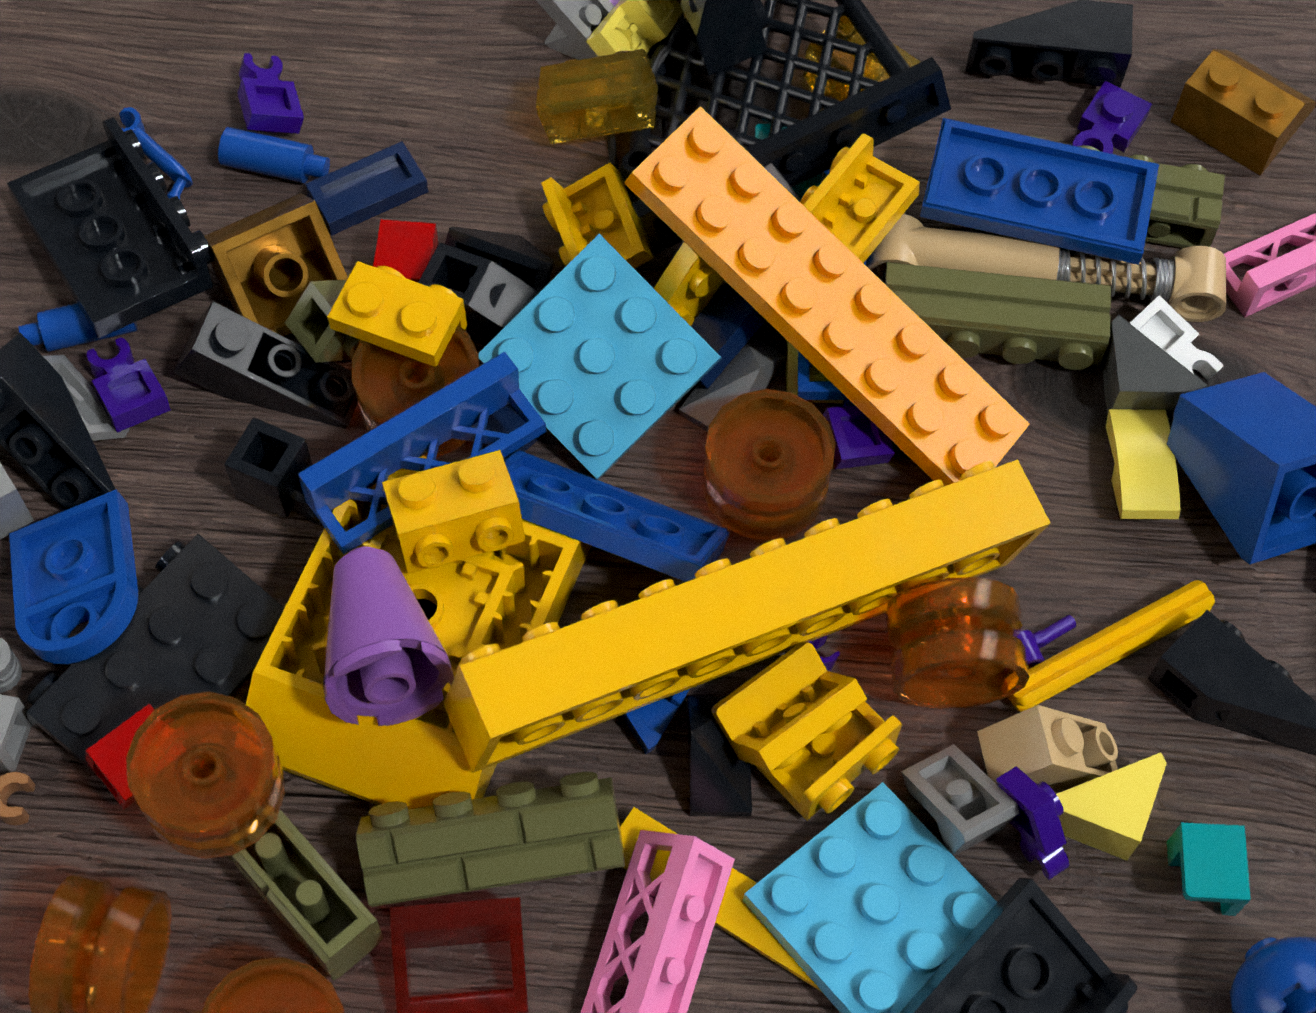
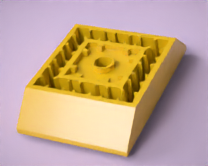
[236,456,591,809]

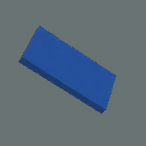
[920,118,1159,265]
[504,450,730,582]

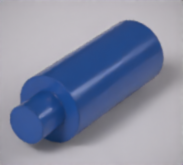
[218,127,330,183]
[18,303,138,352]

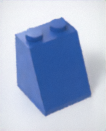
[1167,372,1316,565]

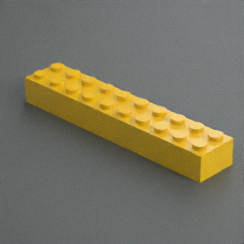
[443,459,1051,773]

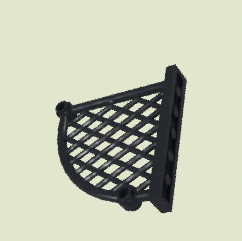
[620,0,951,254]

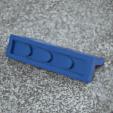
[298,352,546,555]

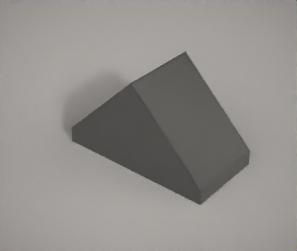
[1101,315,1208,420]

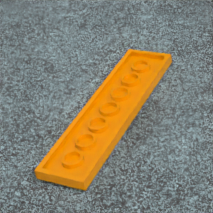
[624,106,1030,486]

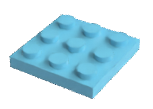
[476,233,722,479]
[742,782,997,1013]

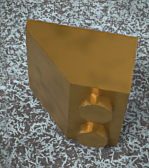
[1171,49,1316,176]
[205,193,348,337]

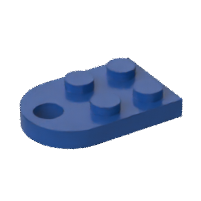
[9,489,138,664]

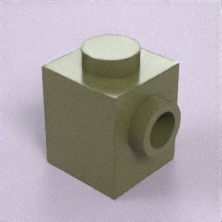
[285,280,376,362]

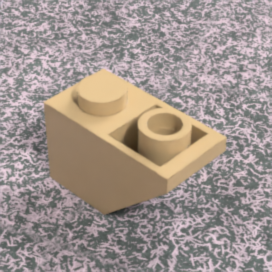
[977,705,1118,793]

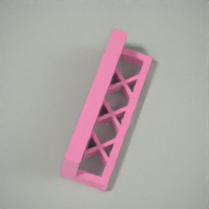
[1224,213,1316,318]
[580,830,735,1013]

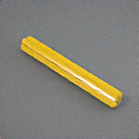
[1005,580,1215,711]

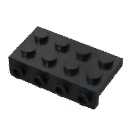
[7,117,214,338]
[26,534,284,778]
[900,878,1138,1013]

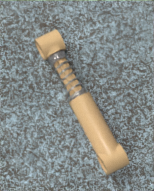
[866,214,1226,322]

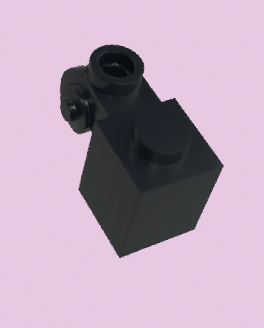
[224,417,334,527]

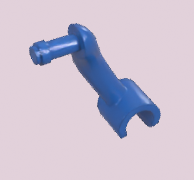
[119,107,193,199]

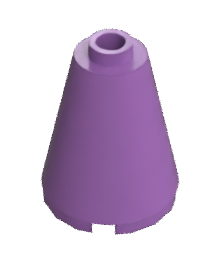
[323,547,454,726]

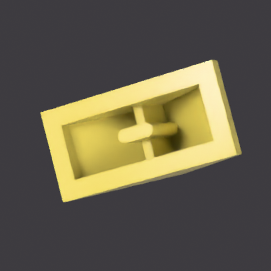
[1056,752,1167,861]

